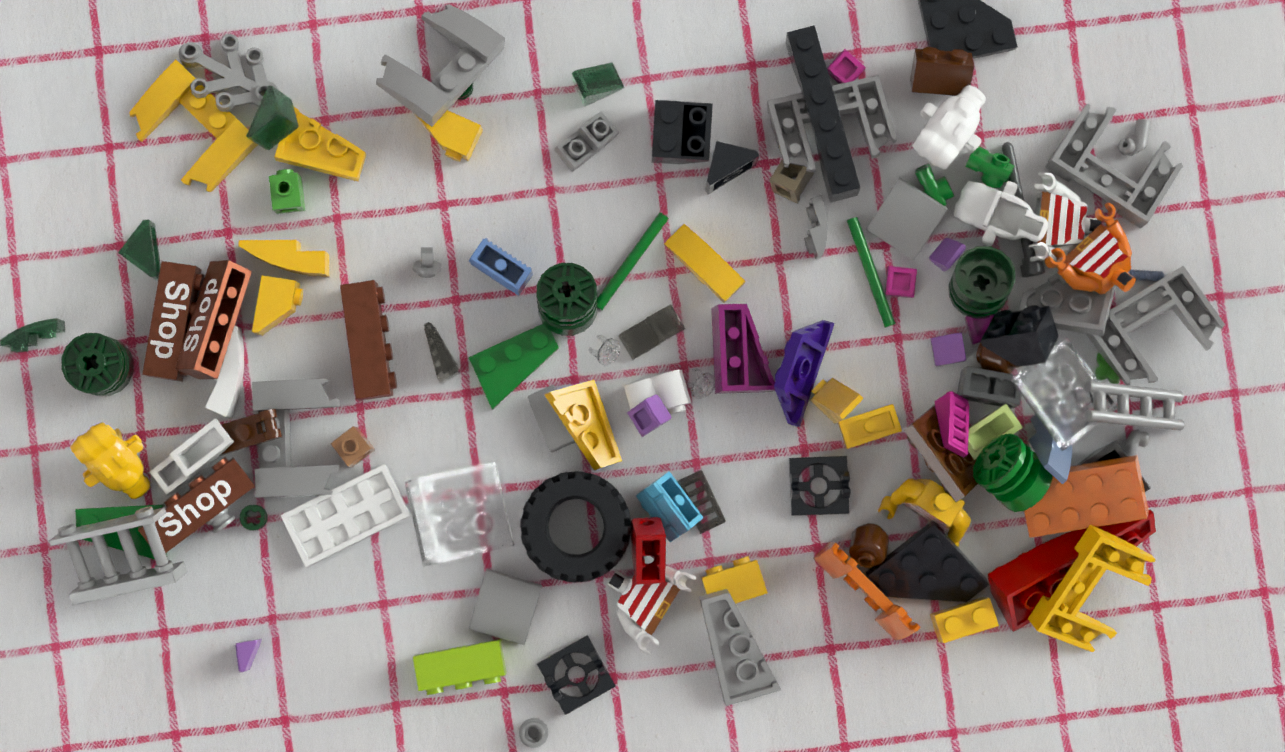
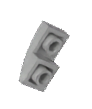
[555,111,619,172]
[804,195,827,259]
[528,385,575,453]

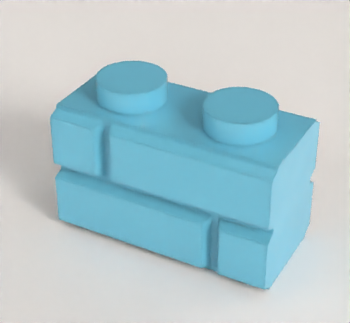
[636,471,704,542]

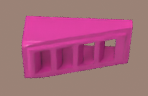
[934,391,969,458]

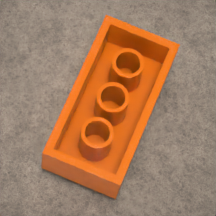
[1024,455,1149,538]

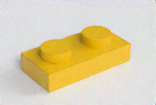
[838,404,902,449]

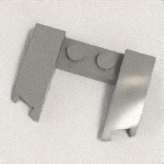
[376,4,505,127]
[767,75,897,172]
[1045,104,1183,228]
[1086,266,1225,385]
[252,379,342,498]

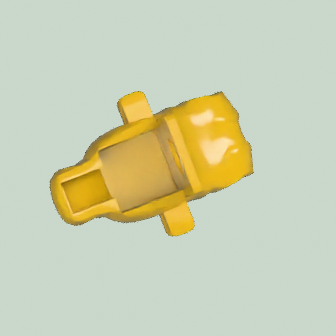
[70,422,151,499]

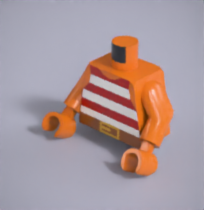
[1045,203,1136,294]

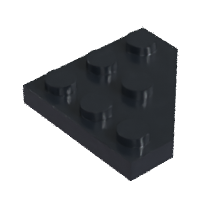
[918,0,1018,59]
[866,520,989,602]

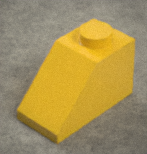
[252,275,303,336]

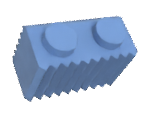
[469,238,533,296]

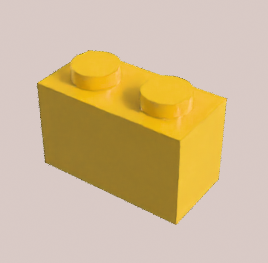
[701,556,768,604]
[930,597,999,643]

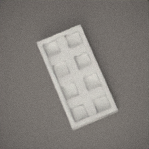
[280,464,411,567]

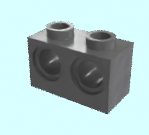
[957,366,1024,409]

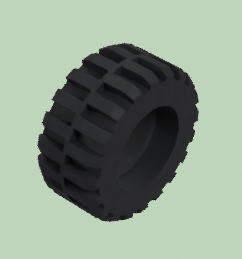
[520,471,631,583]

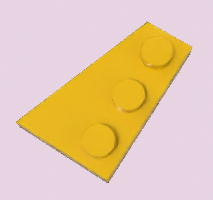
[544,380,622,470]

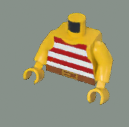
[878,478,971,548]

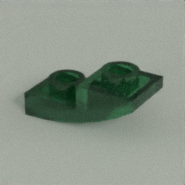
[0,318,65,353]

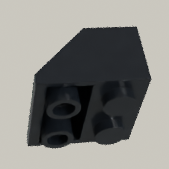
[651,100,713,164]
[980,305,1059,367]

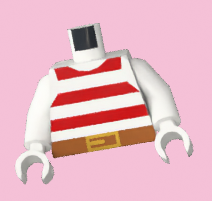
[1029,173,1102,262]
[608,566,696,655]

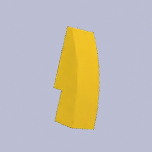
[664,224,746,303]
[238,240,329,277]

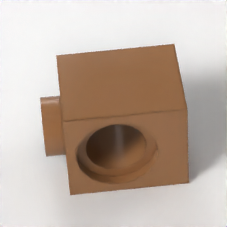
[331,426,375,468]

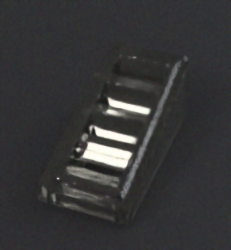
[424,322,461,384]
[677,470,726,534]

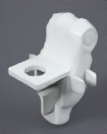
[912,85,985,170]
[954,180,1048,246]

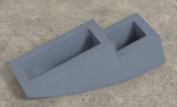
[1029,404,1072,484]

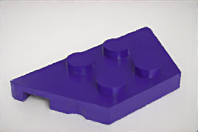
[774,320,835,428]

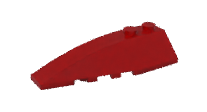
[987,509,1156,632]

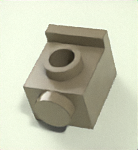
[769,160,814,204]

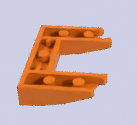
[813,542,921,640]

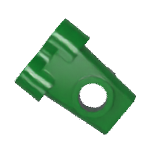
[965,146,1015,188]
[915,163,954,206]

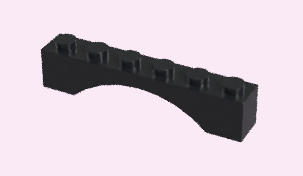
[785,25,860,203]

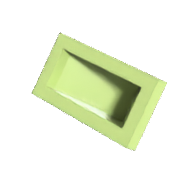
[968,404,1023,460]

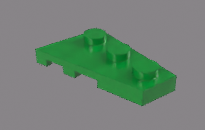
[469,324,559,410]

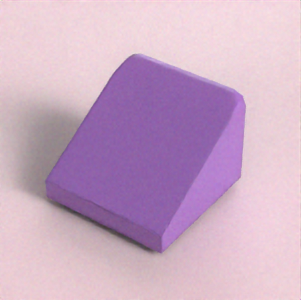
[929,238,966,271]
[930,332,966,366]
[627,395,672,437]
[235,639,262,672]

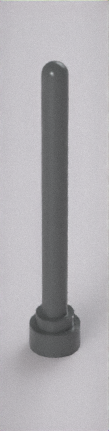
[1002,142,1045,277]

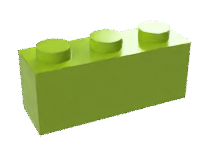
[413,639,507,695]

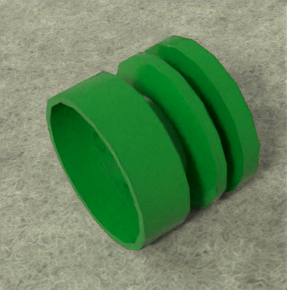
[973,433,1053,512]

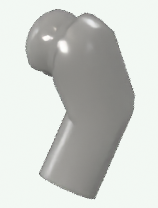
[1119,119,1151,156]
[1123,429,1149,456]

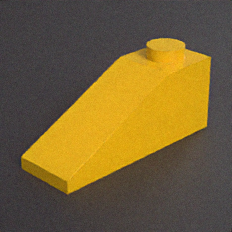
[414,110,483,162]
[810,378,864,424]

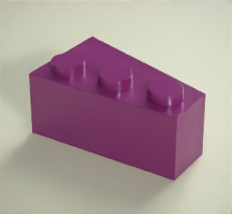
[711,304,776,394]

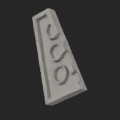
[699,589,781,706]

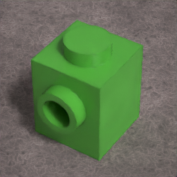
[269,169,306,214]

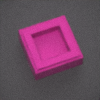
[827,49,866,84]
[885,266,917,298]

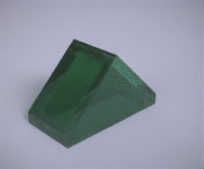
[572,62,625,106]
[246,85,299,150]
[118,219,161,280]

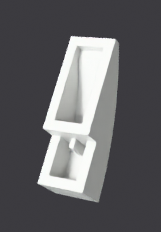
[205,326,245,418]
[150,419,234,495]

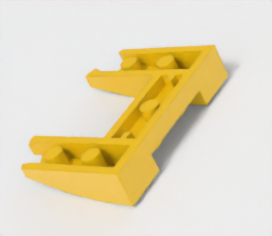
[129,59,261,192]
[1028,525,1155,652]

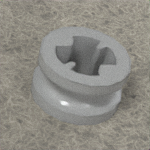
[206,507,235,534]

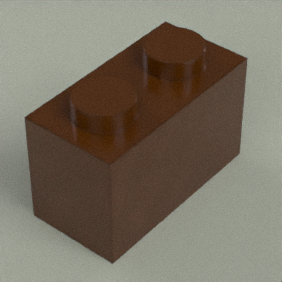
[910,47,974,96]

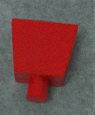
[631,517,666,585]

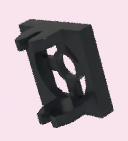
[789,456,851,516]
[537,635,616,715]

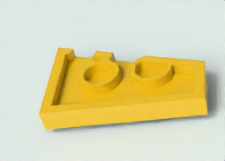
[274,105,366,182]

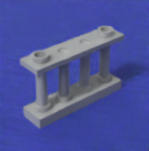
[49,506,187,605]

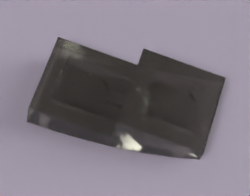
[619,304,685,360]

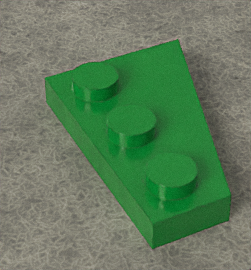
[75,504,167,559]

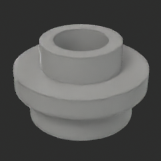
[519,718,548,748]

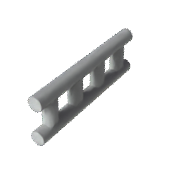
[1084,381,1184,431]

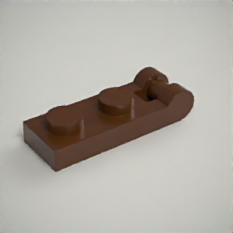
[219,409,282,456]

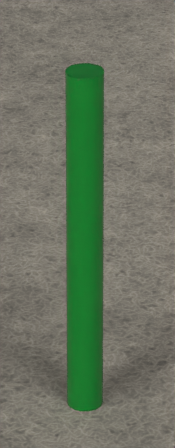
[597,212,669,311]
[847,217,895,328]

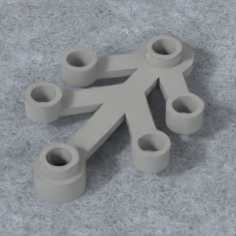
[179,34,279,112]

